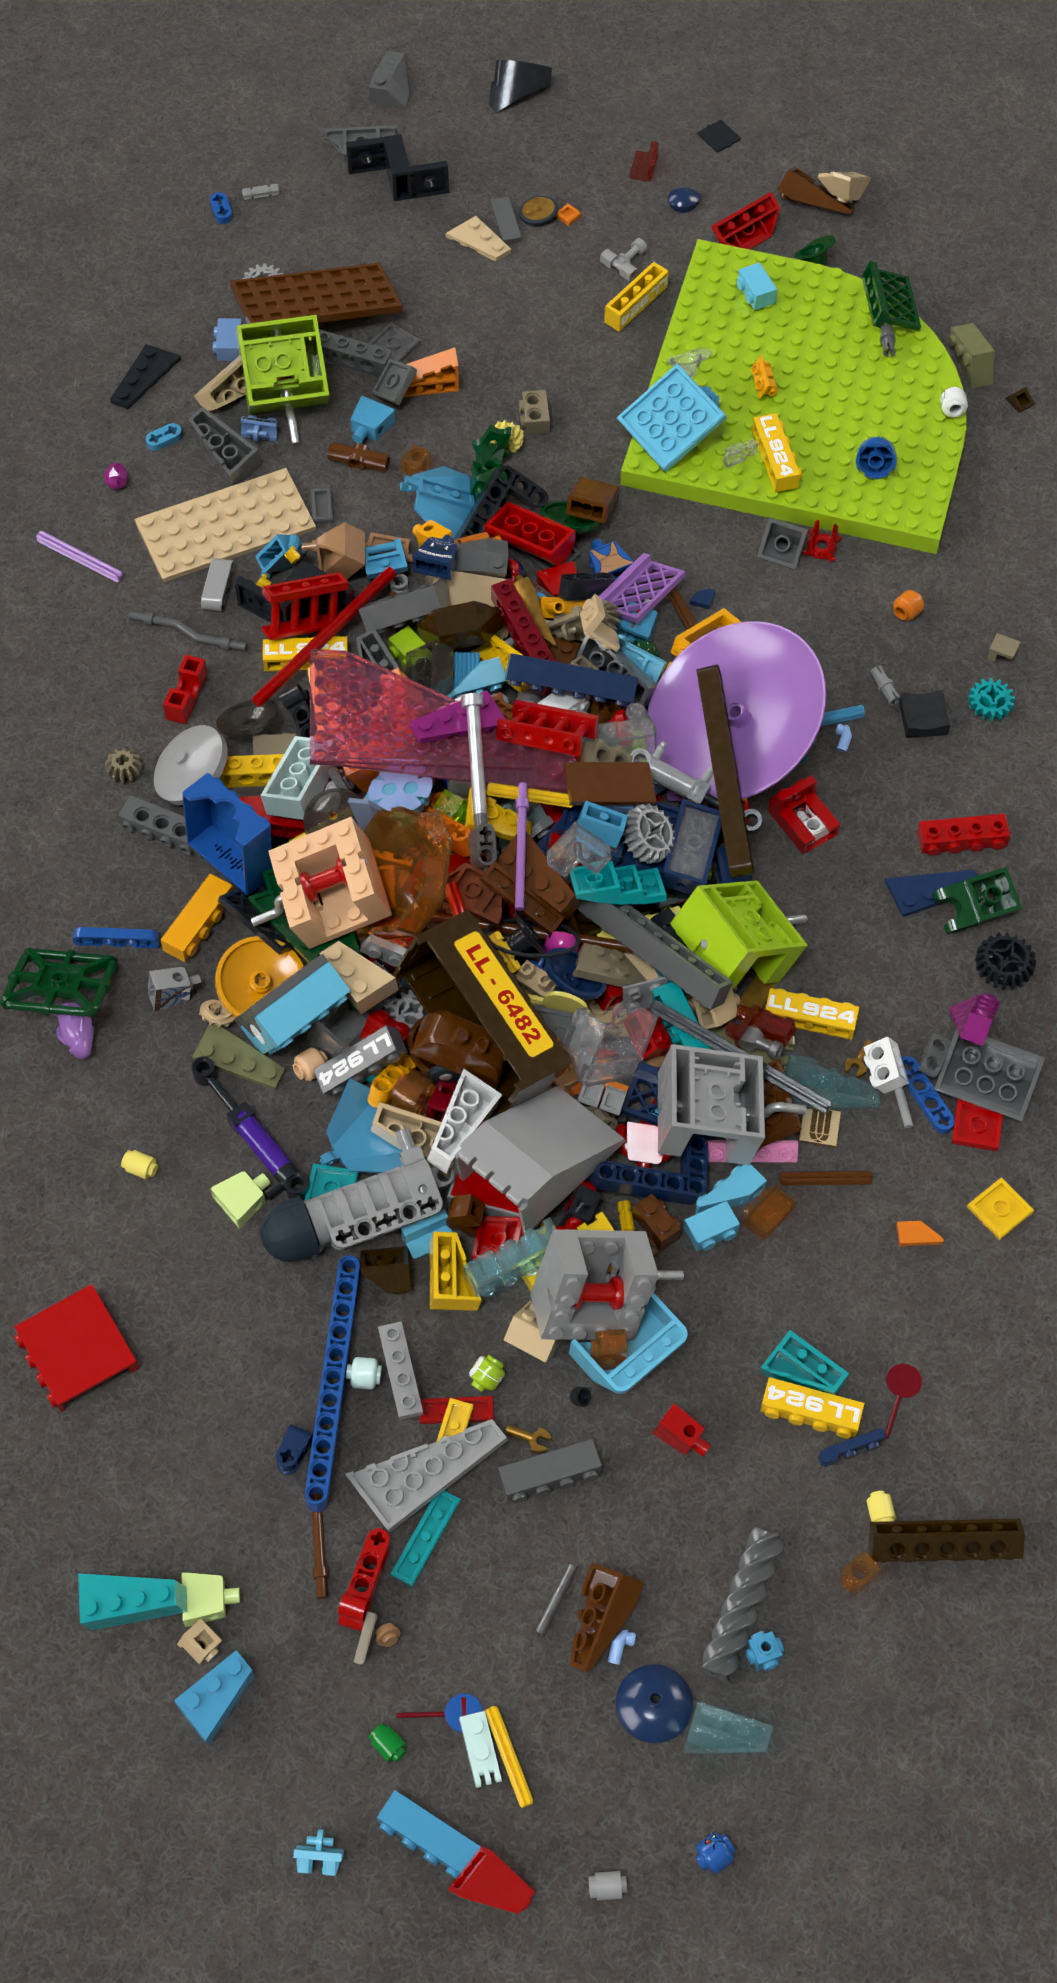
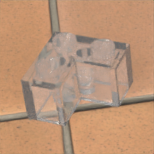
[547,822,611,878]

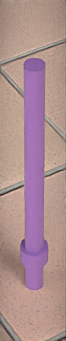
[515,782,529,911]

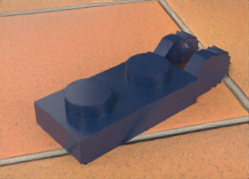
[817,1428,885,1467]

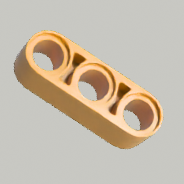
[367,1055,416,1108]

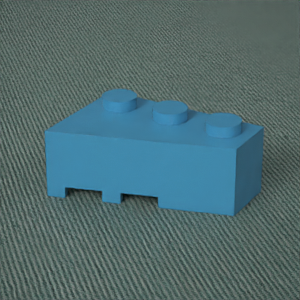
[174,1650,254,1747]

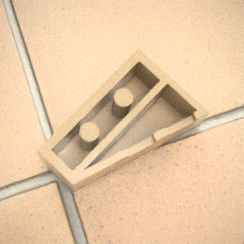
[320,941,399,1014]

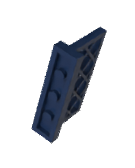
[620,1062,710,1140]

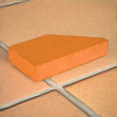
[897,1221,944,1246]

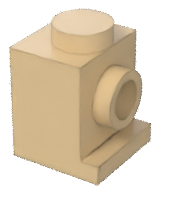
[177,1619,222,1665]

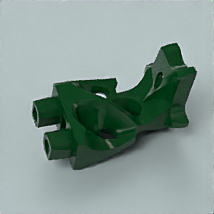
[470,425,512,507]

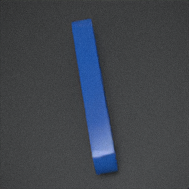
[73,927,161,948]
[902,1056,955,1134]

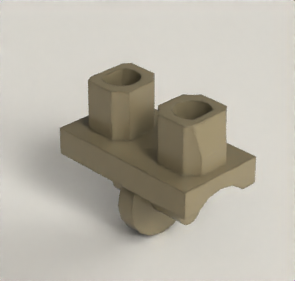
[547,606,583,642]

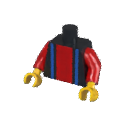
[537,1180,601,1241]

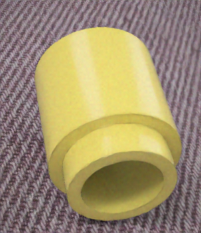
[121,1150,158,1180]
[866,1491,896,1522]

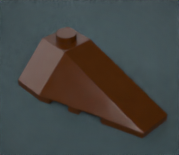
[777,167,855,214]

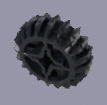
[975,932,1036,990]

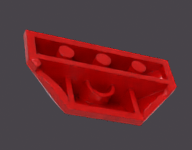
[711,192,780,249]

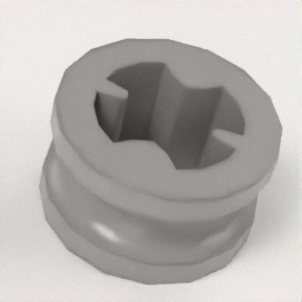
[390,573,408,593]

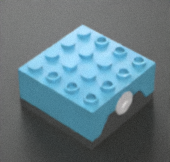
[235,954,351,1055]

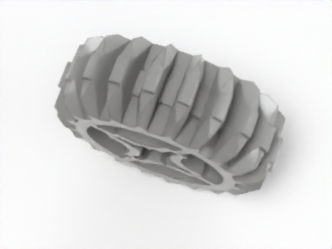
[622,804,676,864]

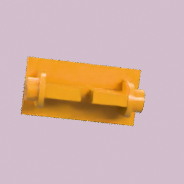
[751,355,778,399]

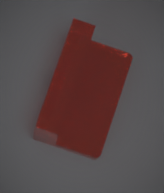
[629,142,659,182]

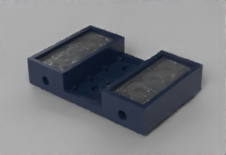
[557,799,721,895]

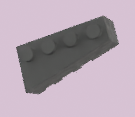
[188,406,262,486]
[576,635,657,708]

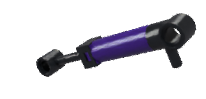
[191,1056,309,1201]

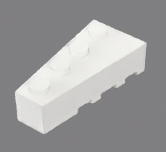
[427,1069,502,1174]

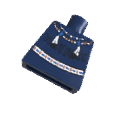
[413,535,458,580]

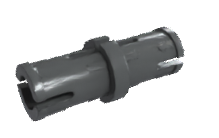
[880,323,896,357]

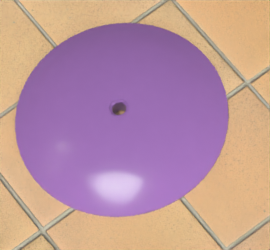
[646,622,826,799]

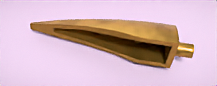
[513,575,556,647]

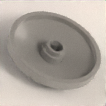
[154,725,228,805]

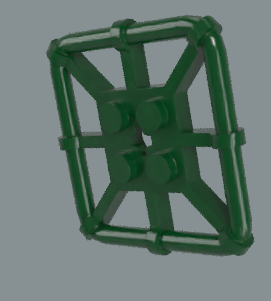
[0,947,118,1018]

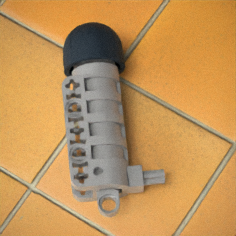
[260,1128,455,1262]

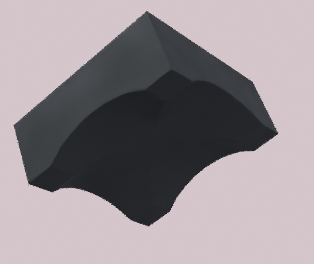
[899,690,950,738]

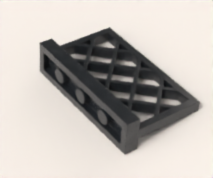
[218,883,294,955]

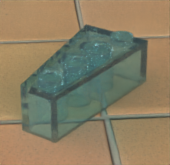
[463,1217,557,1298]

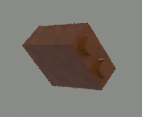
[566,477,619,523]

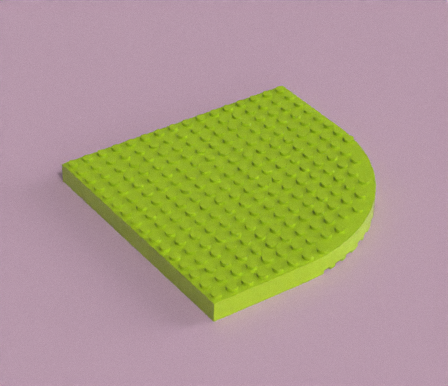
[620,239,966,554]

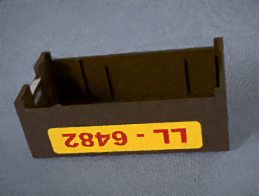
[392,909,572,1119]

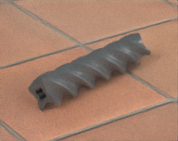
[701,1527,784,1684]

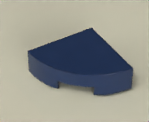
[689,589,716,609]

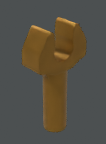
[844,1040,873,1079]
[505,1424,551,1454]

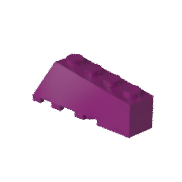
[949,993,1001,1046]

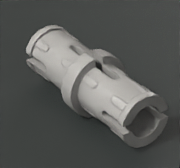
[870,666,900,706]

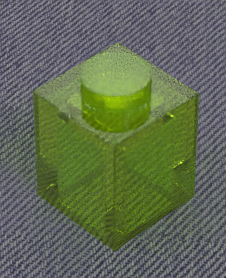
[433,789,468,824]

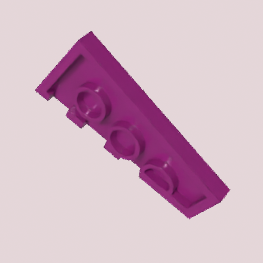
[409,690,506,743]

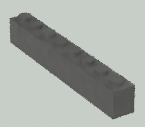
[577,899,733,1010]

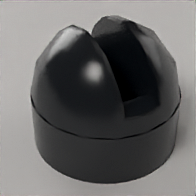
[569,1387,591,1407]

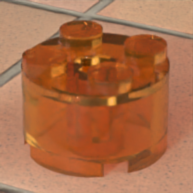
[387,1067,436,1116]

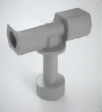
[600,238,647,282]

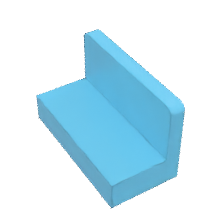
[401,1209,452,1259]

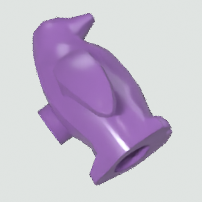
[55,1003,94,1060]

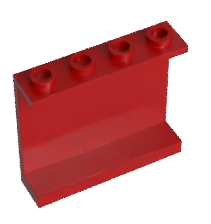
[14,1284,139,1413]

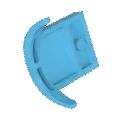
[618,634,667,684]

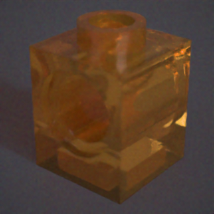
[401,444,431,477]
[840,1551,881,1595]

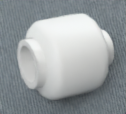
[940,387,968,418]

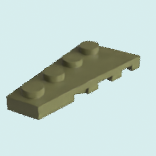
[192,1024,285,1091]

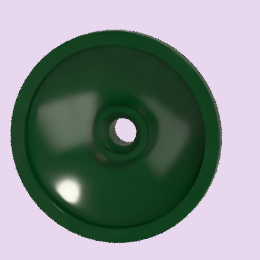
[540,501,601,535]

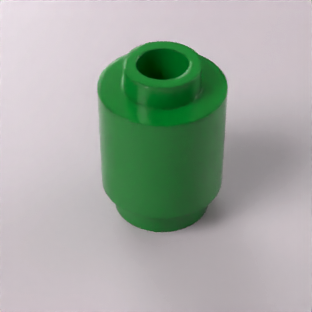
[369,1723,407,1763]

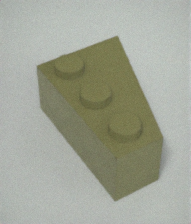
[948,323,995,389]

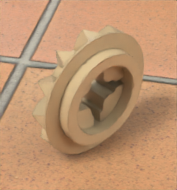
[199,1000,235,1028]

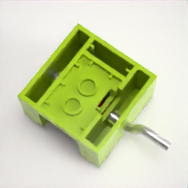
[236,315,329,444]
[670,880,808,988]

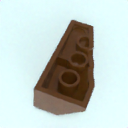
[570,1563,644,1673]

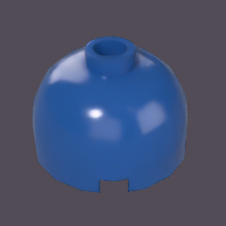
[856,436,897,479]

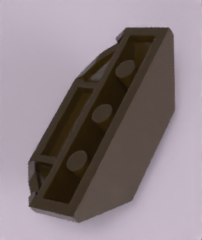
[417,601,504,653]

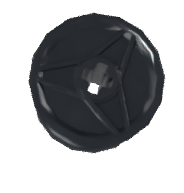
[502,909,548,975]

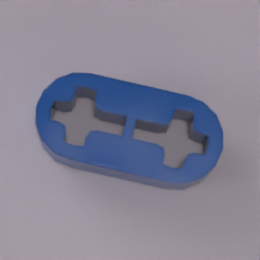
[210,192,232,224]

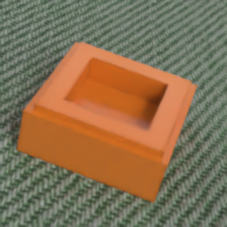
[555,203,582,226]

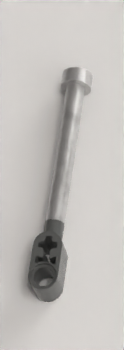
[461,693,497,869]

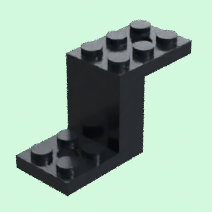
[346,134,449,201]
[234,560,355,623]

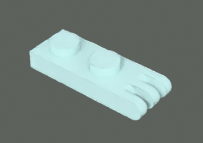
[459,1711,502,1788]

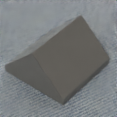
[757,517,808,569]

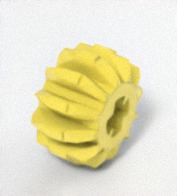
[490,420,524,453]

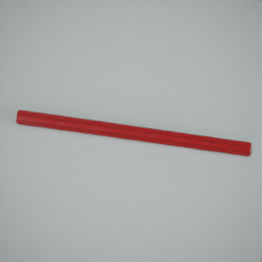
[252,567,396,707]

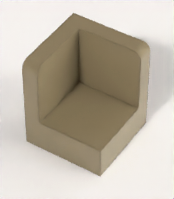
[987,633,1020,663]

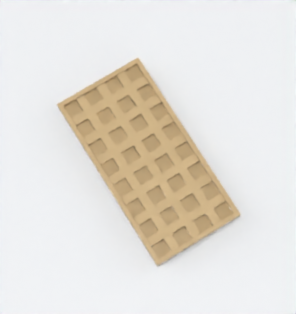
[135,468,316,583]

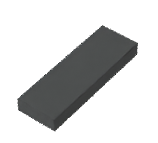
[491,197,522,244]

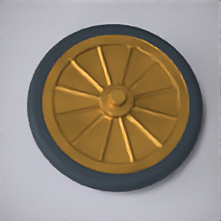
[519,196,558,225]

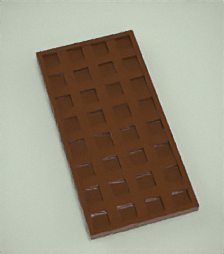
[231,262,402,324]

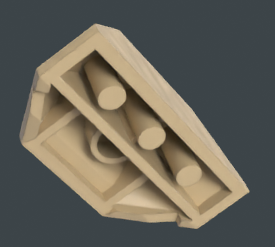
[818,172,871,203]

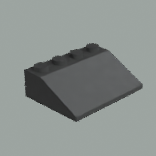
[934,1026,1045,1122]

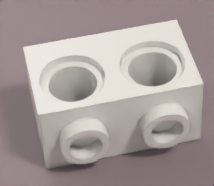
[864,1037,909,1093]

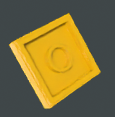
[967,1177,1034,1240]

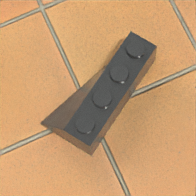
[358,578,448,633]

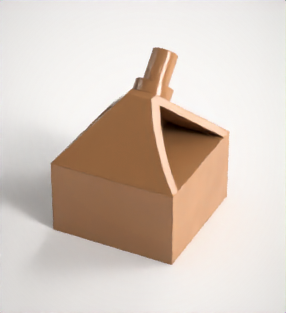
[302,522,365,580]

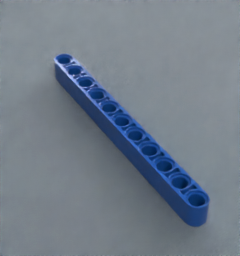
[305,1255,360,1512]

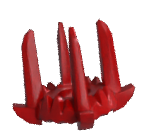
[803,520,842,562]

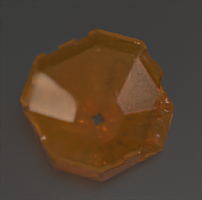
[356,806,453,940]

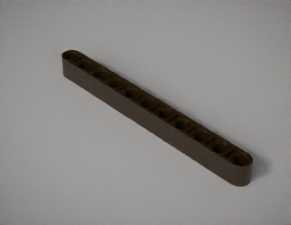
[697,664,754,879]

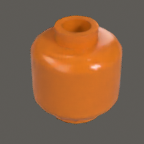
[893,590,924,621]

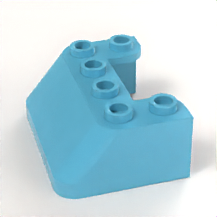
[568,1293,688,1394]

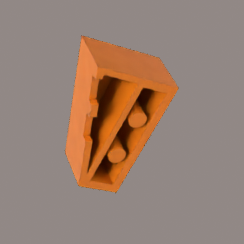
[404,348,459,397]

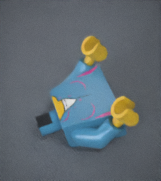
[255,534,307,587]

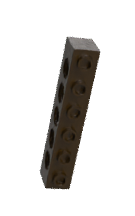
[869,1519,1025,1563]

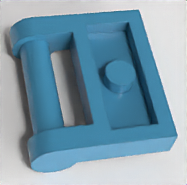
[364,538,408,579]

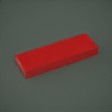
[420,1396,494,1424]

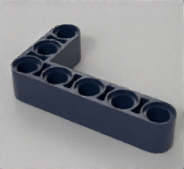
[590,1134,708,1205]

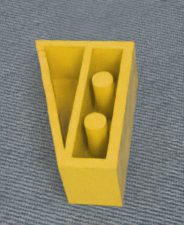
[429,1231,482,1311]

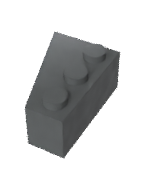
[356,628,400,706]

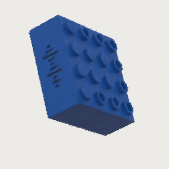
[182,773,273,895]

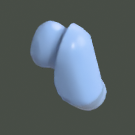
[835,724,852,753]

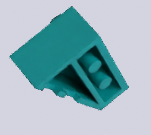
[761,1330,849,1396]

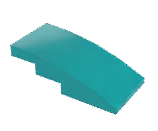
[568,861,667,905]

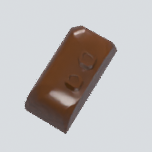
[410,1010,506,1089]

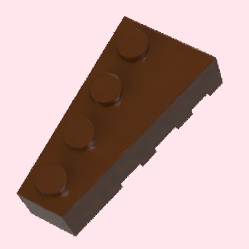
[495,831,581,920]

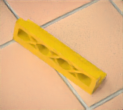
[471,635,531,693]

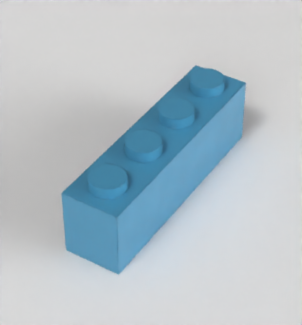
[377,1790,481,1879]

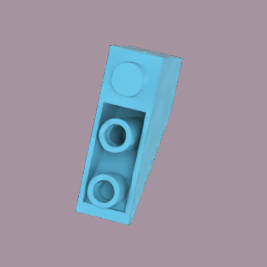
[445,657,508,702]
[695,1164,767,1214]

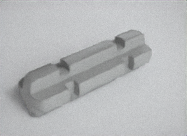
[242,184,279,200]

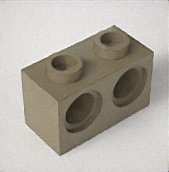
[519,390,550,434]
[580,739,633,762]

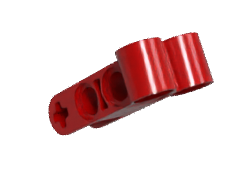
[338,1528,389,1632]

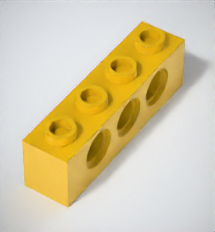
[219,754,284,788]

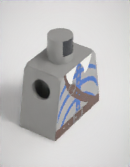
[148,967,202,1012]

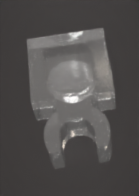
[723,439,758,468]

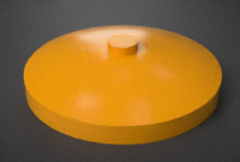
[215,936,303,1018]

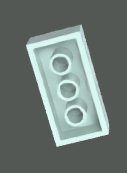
[260,736,339,820]

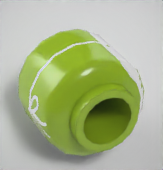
[469,1354,505,1392]

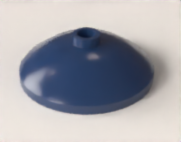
[544,948,607,1000]
[616,1665,693,1743]

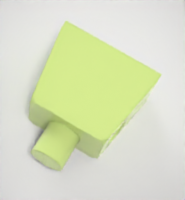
[210,1172,271,1229]
[182,1573,240,1627]

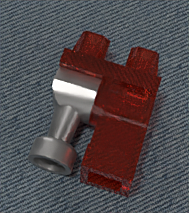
[725,1004,796,1060]

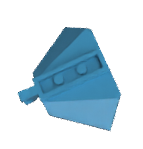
[400,466,475,539]
[320,1078,402,1173]

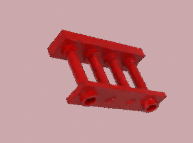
[261,572,349,640]
[496,700,599,757]

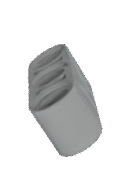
[201,558,234,612]

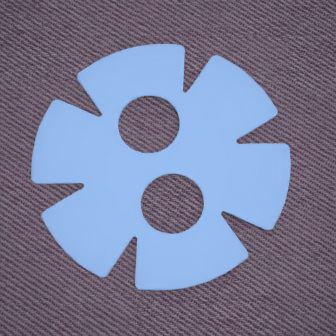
[368,763,432,814]

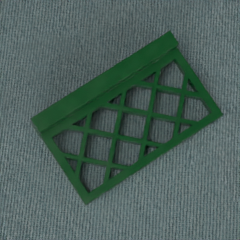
[862,261,921,331]

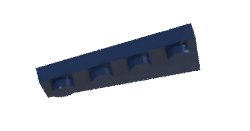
[884,870,977,917]

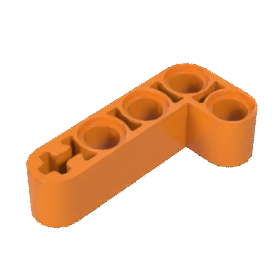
[416,792,471,857]

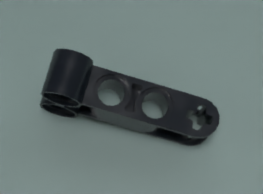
[279,683,319,739]

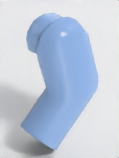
[608,1630,636,1665]

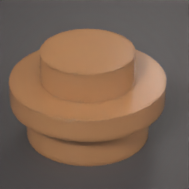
[375,1623,401,1647]

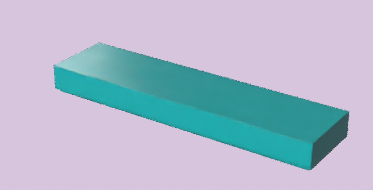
[390,1491,461,1587]

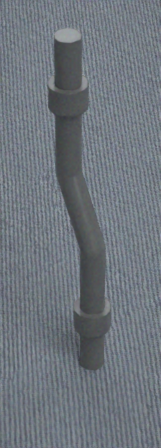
[128,611,247,651]

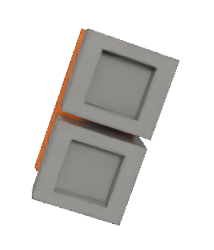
[578,1073,629,1115]

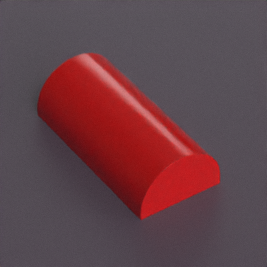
[484,502,576,565]

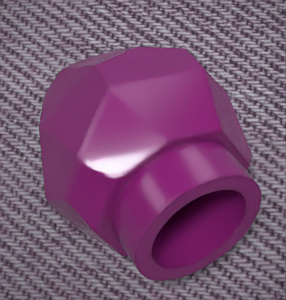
[103,463,129,490]

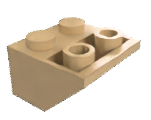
[504,1301,562,1363]

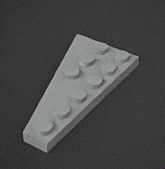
[345,1419,508,1533]

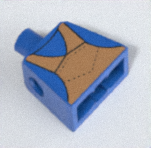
[588,539,634,581]

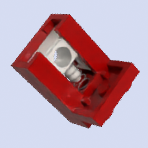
[768,775,840,854]

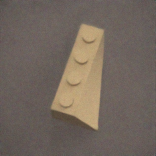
[194,355,246,411]

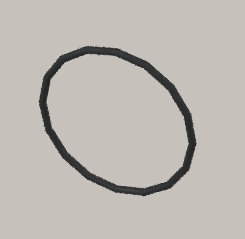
[483,917,581,958]

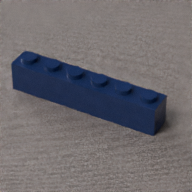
[504,653,638,707]

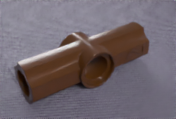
[327,442,390,472]

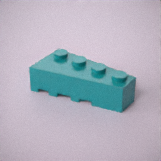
[652,982,710,1049]

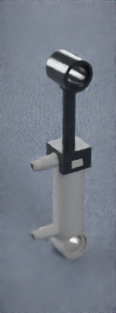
[630,741,763,835]

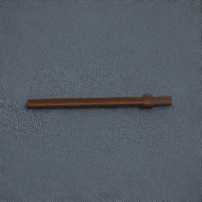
[308,1452,328,1600]

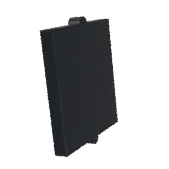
[697,120,741,153]

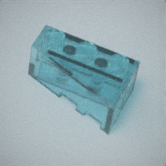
[683,1702,773,1755]

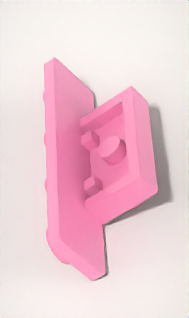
[705,1140,798,1162]

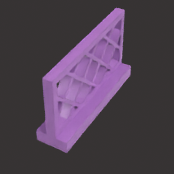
[599,553,685,623]

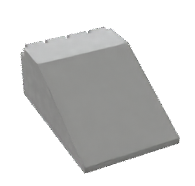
[454,1086,625,1234]

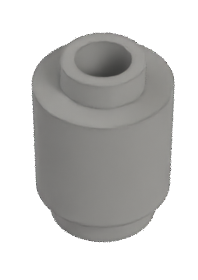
[588,1871,627,1901]

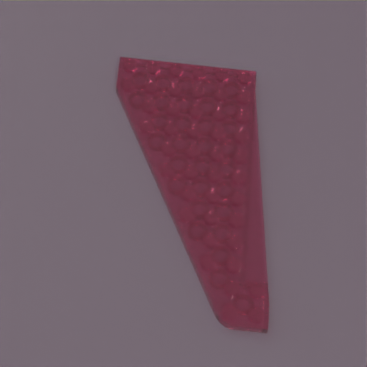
[309,649,576,793]

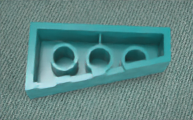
[78,1573,187,1630]

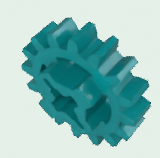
[968,678,1015,721]

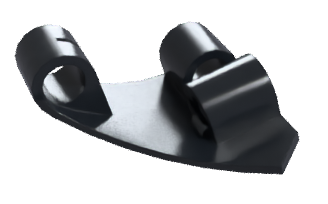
[489,60,552,113]

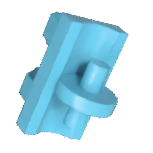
[293,1829,344,1876]

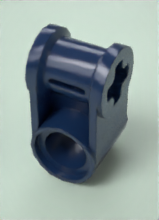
[276,1424,313,1475]

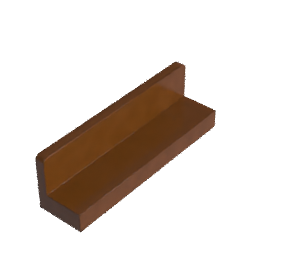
[479,861,565,936]

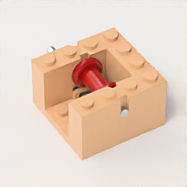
[251,817,392,949]

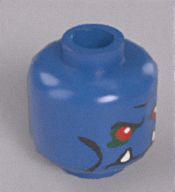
[695,1832,736,1874]

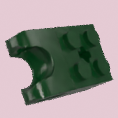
[932,867,1022,934]

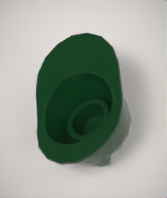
[794,235,836,265]

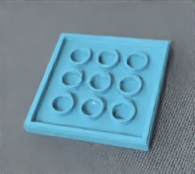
[617,363,727,473]

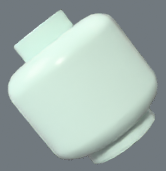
[346,1357,382,1390]

